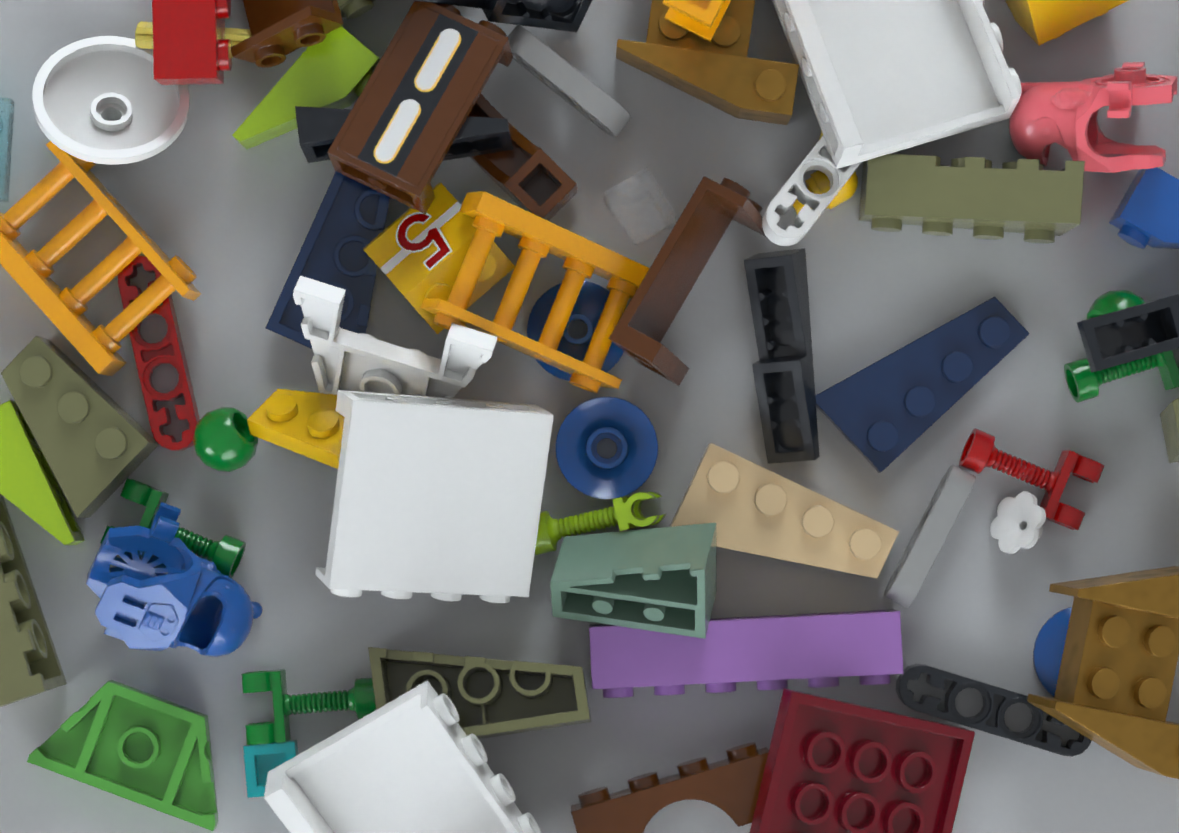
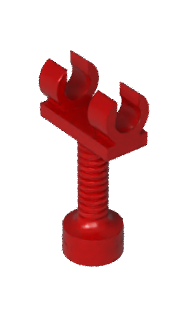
[959,428,1105,530]

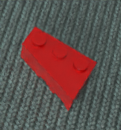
[152,0,232,85]

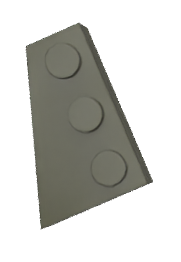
[1,335,159,518]

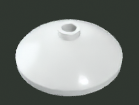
[32,36,190,165]

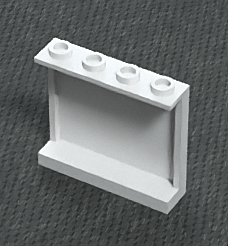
[772,0,1022,169]
[315,390,554,603]
[264,680,542,833]

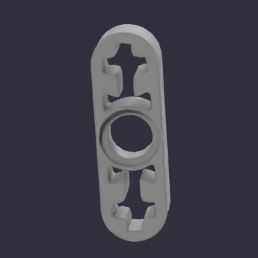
[508,25,632,138]
[884,465,976,608]

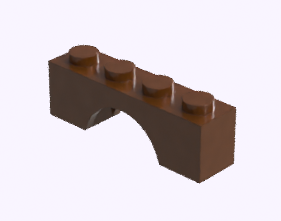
[468,94,577,221]
[571,742,769,833]

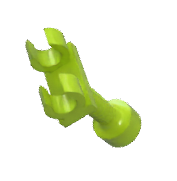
[535,492,666,555]

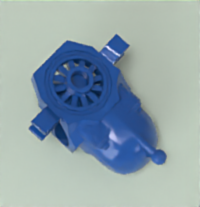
[86,502,263,657]

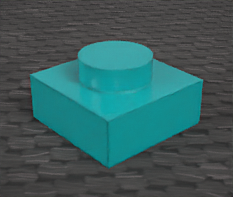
[243,740,298,798]

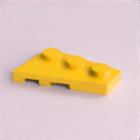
[247,389,345,469]

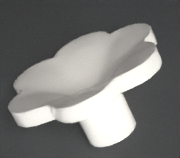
[990,491,1046,554]

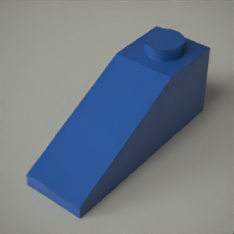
[1109,167,1179,249]

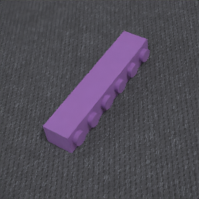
[589,609,904,698]

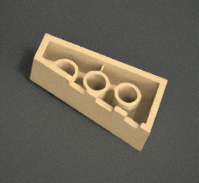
[669,443,899,579]

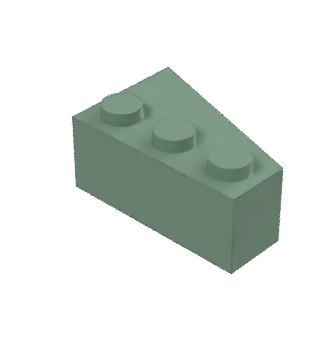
[550,523,717,639]

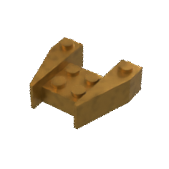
[616,0,799,125]
[1027,566,1179,779]

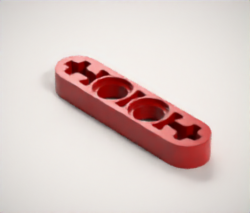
[118,256,200,451]

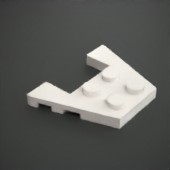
[293,276,498,398]

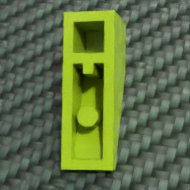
[232,26,380,149]
[0,400,85,545]

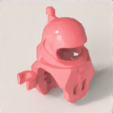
[1009,62,1177,173]

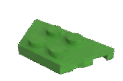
[27,680,219,831]

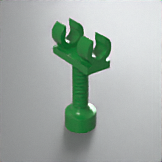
[1064,350,1179,403]
[100,478,246,578]
[241,669,376,745]

